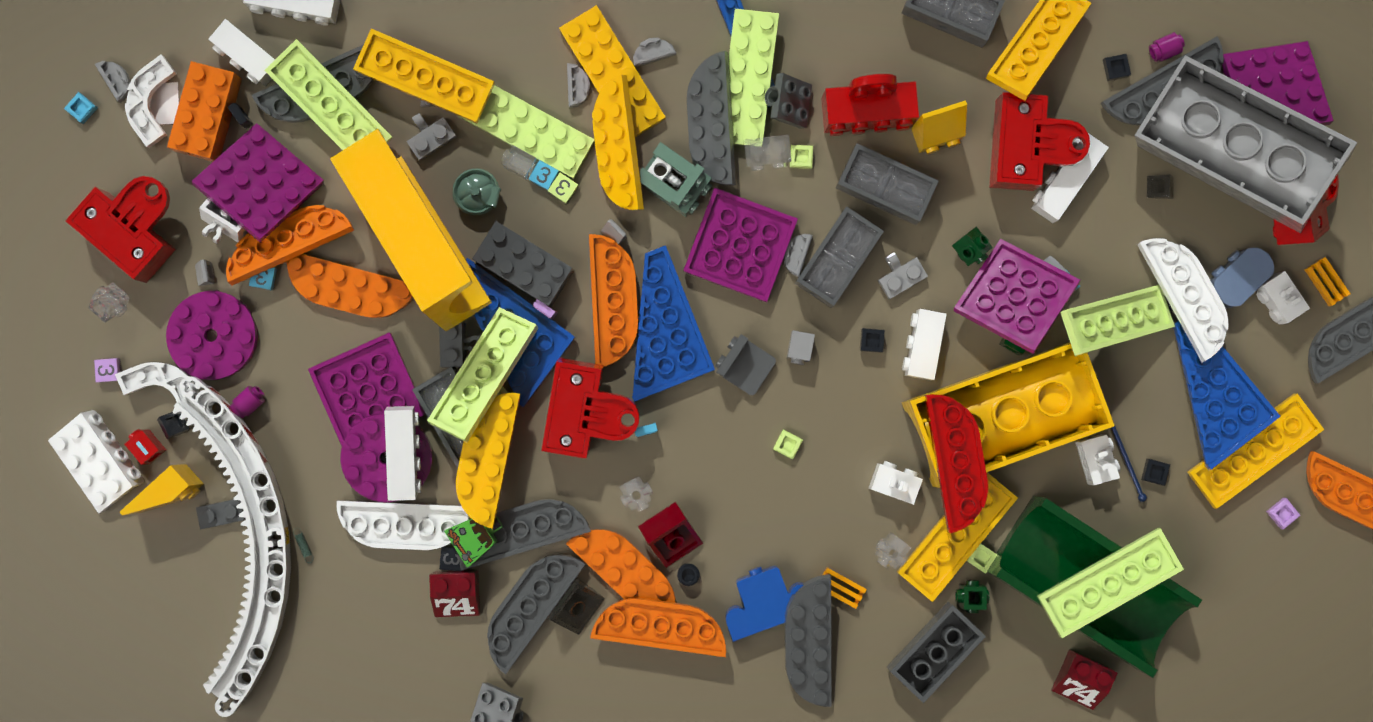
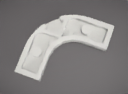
[125,55,177,148]
[115,362,199,403]

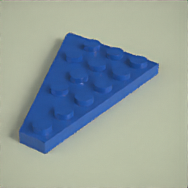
[632,245,715,402]
[466,258,576,407]
[1173,321,1281,470]

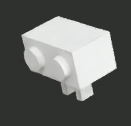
[199,198,248,244]
[1256,271,1310,325]
[1075,434,1120,485]
[869,461,923,505]

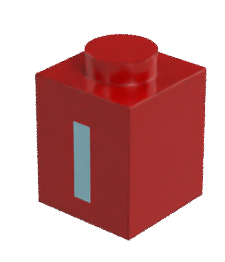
[124,429,166,465]

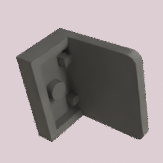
[715,334,776,395]

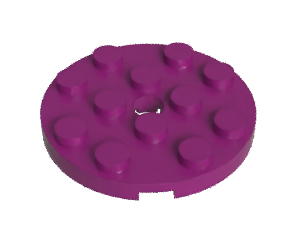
[166,291,258,380]
[340,413,432,502]

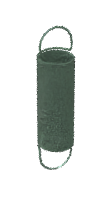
[293,528,313,563]

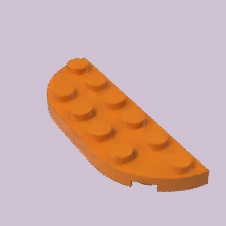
[226,205,354,286]
[589,234,638,367]
[287,254,413,318]
[1306,451,1373,530]
[566,529,676,603]
[590,598,726,657]

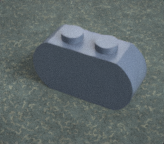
[1210,248,1274,308]

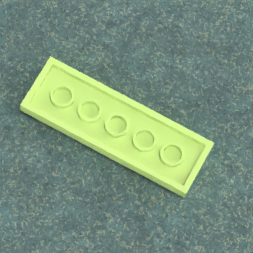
[729,9,779,148]
[264,39,393,150]
[457,85,595,179]
[1060,285,1175,356]
[427,307,538,442]
[1037,528,1184,638]

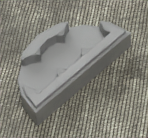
[633,38,676,67]
[95,61,131,103]
[567,63,590,108]
[783,234,813,277]

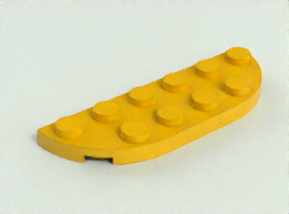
[592,75,644,210]
[456,393,521,529]

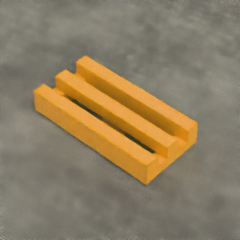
[1304,257,1350,307]
[823,567,867,609]

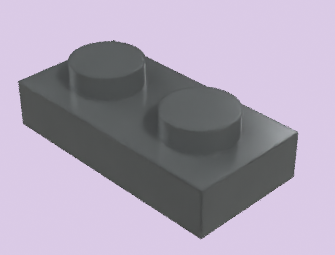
[196,499,246,529]

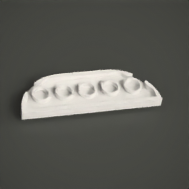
[1138,238,1228,363]
[337,501,470,550]

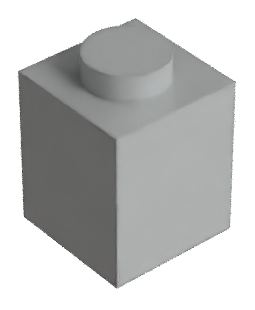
[786,330,815,365]

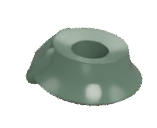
[452,168,501,215]

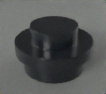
[677,563,700,586]

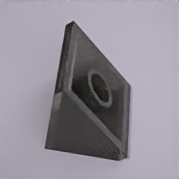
[548,578,605,635]

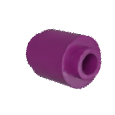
[1149,32,1185,62]
[230,386,265,418]

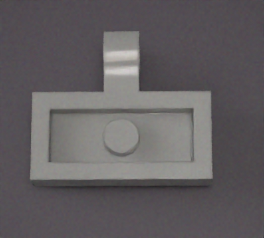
[406,113,457,161]
[877,252,928,299]

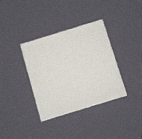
[151,82,179,125]

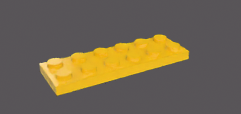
[986,0,1091,101]
[559,5,666,137]
[353,28,495,123]
[1187,393,1324,509]
[897,472,1018,602]

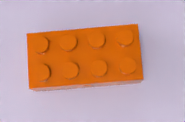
[167,61,242,162]

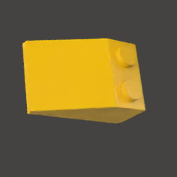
[911,100,967,154]
[119,464,204,516]

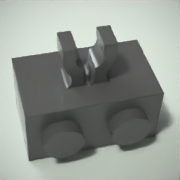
[439,322,480,368]

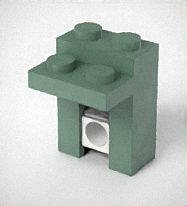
[639,142,712,217]

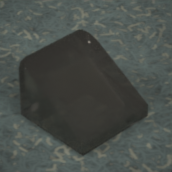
[1147,174,1174,199]

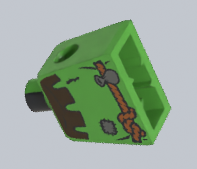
[444,516,503,567]

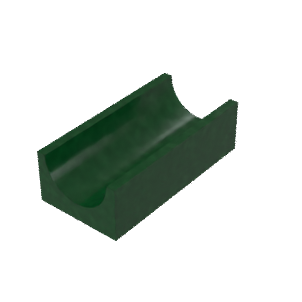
[987,496,1202,678]

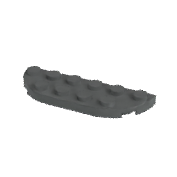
[1100,36,1224,125]
[252,45,374,123]
[687,51,736,186]
[1308,297,1373,384]
[459,499,591,571]
[487,555,586,674]
[785,574,832,707]

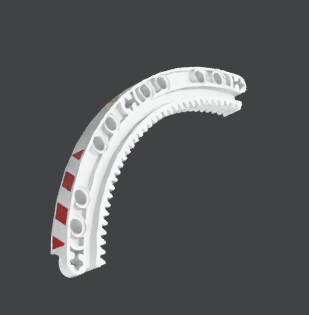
[173,376,291,717]

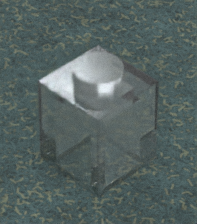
[501,145,538,181]

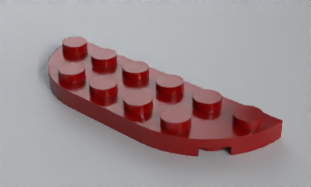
[925,394,988,533]

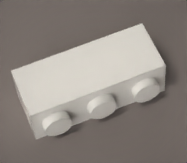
[209,19,275,86]
[902,309,946,381]

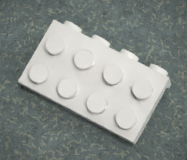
[48,410,144,513]

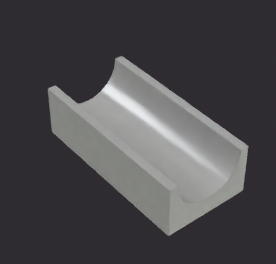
[1135,55,1357,233]

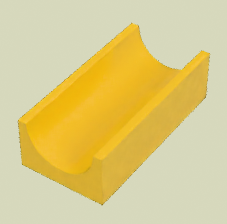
[330,129,492,331]
[901,342,1115,488]

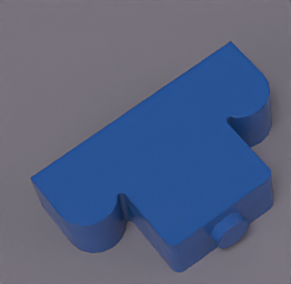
[725,566,803,642]

